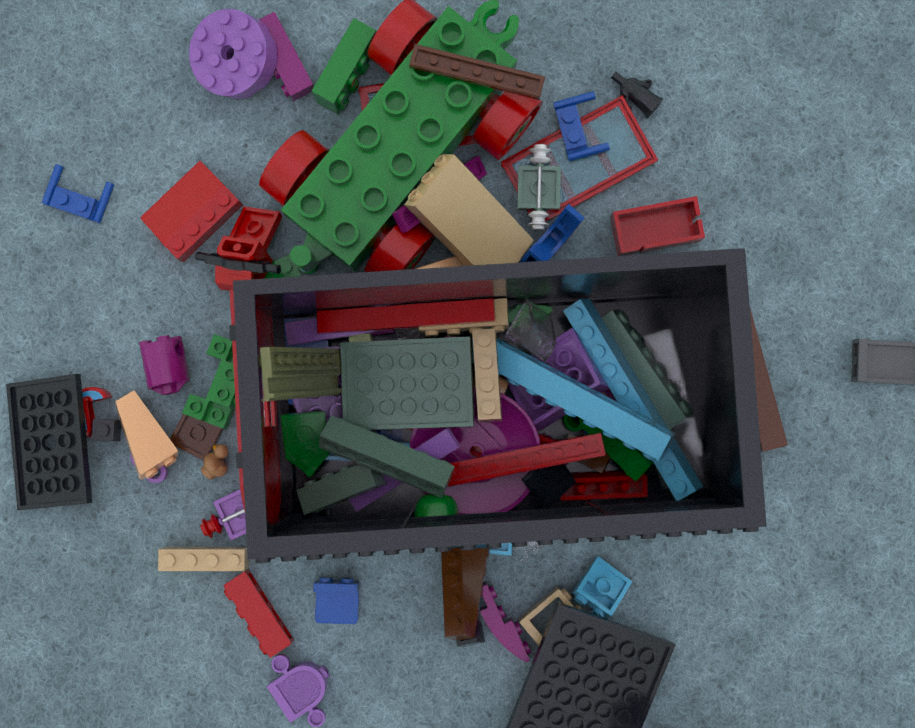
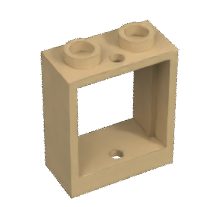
[518,586,582,645]

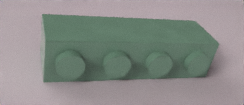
[296,464,386,515]

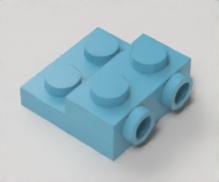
[571,556,633,619]

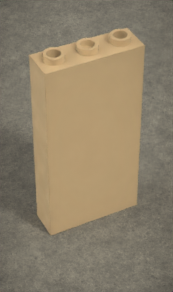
[404,154,534,266]

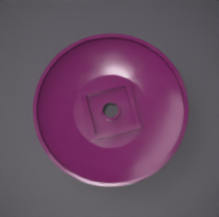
[410,387,541,514]

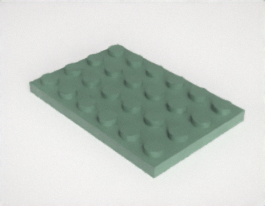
[340,337,475,430]

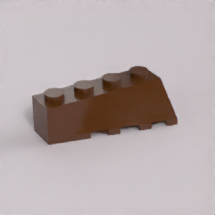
[441,547,490,640]

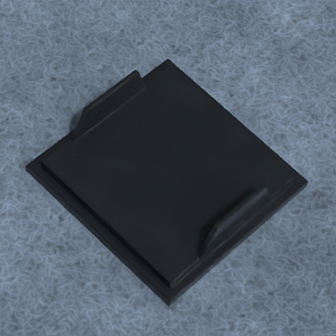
[521,464,576,509]

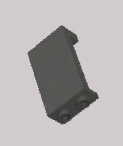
[851,338,915,385]

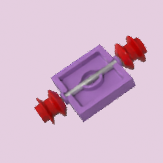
[200,489,246,540]

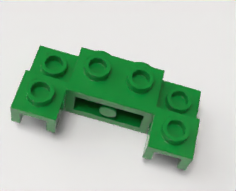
[182,334,236,430]

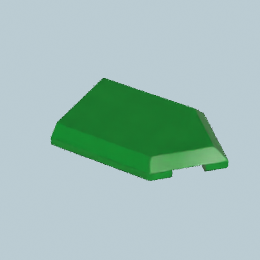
[281,410,330,477]

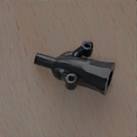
[611,72,663,119]

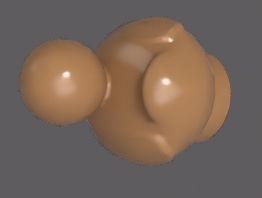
[201,444,229,480]

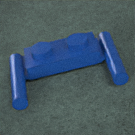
[553,91,610,162]
[41,164,114,223]

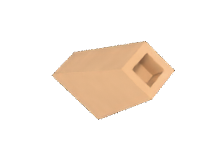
[115,390,178,480]

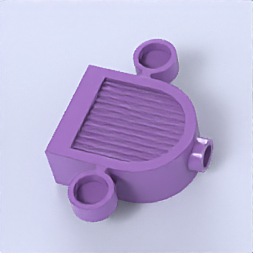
[267,654,330,727]

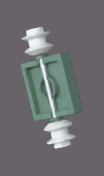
[517,144,561,231]

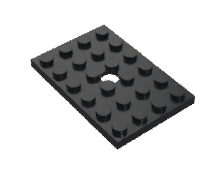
[6,374,93,510]

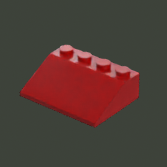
[140,161,243,262]

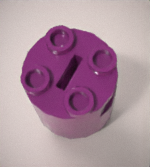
[139,335,190,395]

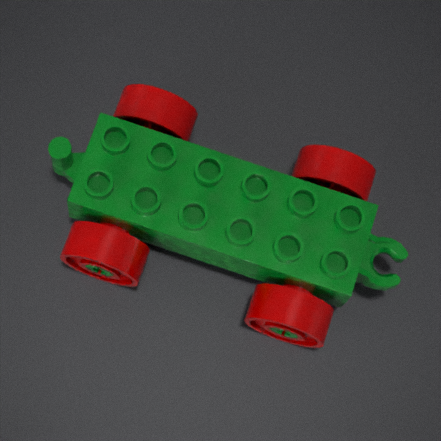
[259,0,543,273]

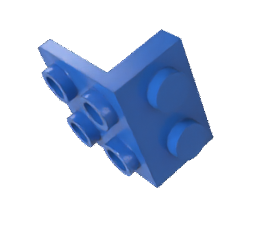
[313,577,359,624]

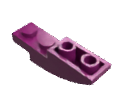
[480,582,531,662]

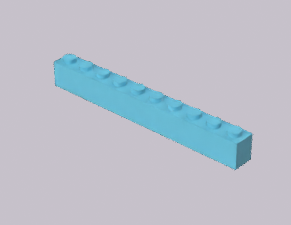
[563,299,703,501]
[472,338,676,461]

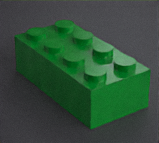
[312,18,376,114]

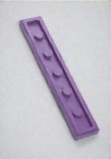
[349,427,461,512]

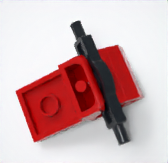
[195,206,283,291]

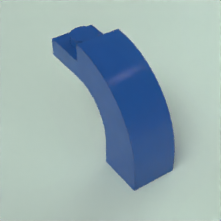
[520,204,585,262]

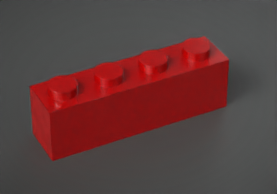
[560,471,647,501]
[223,569,294,658]

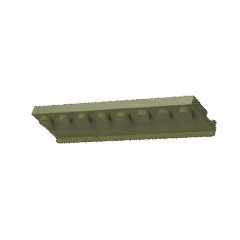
[258,347,342,402]

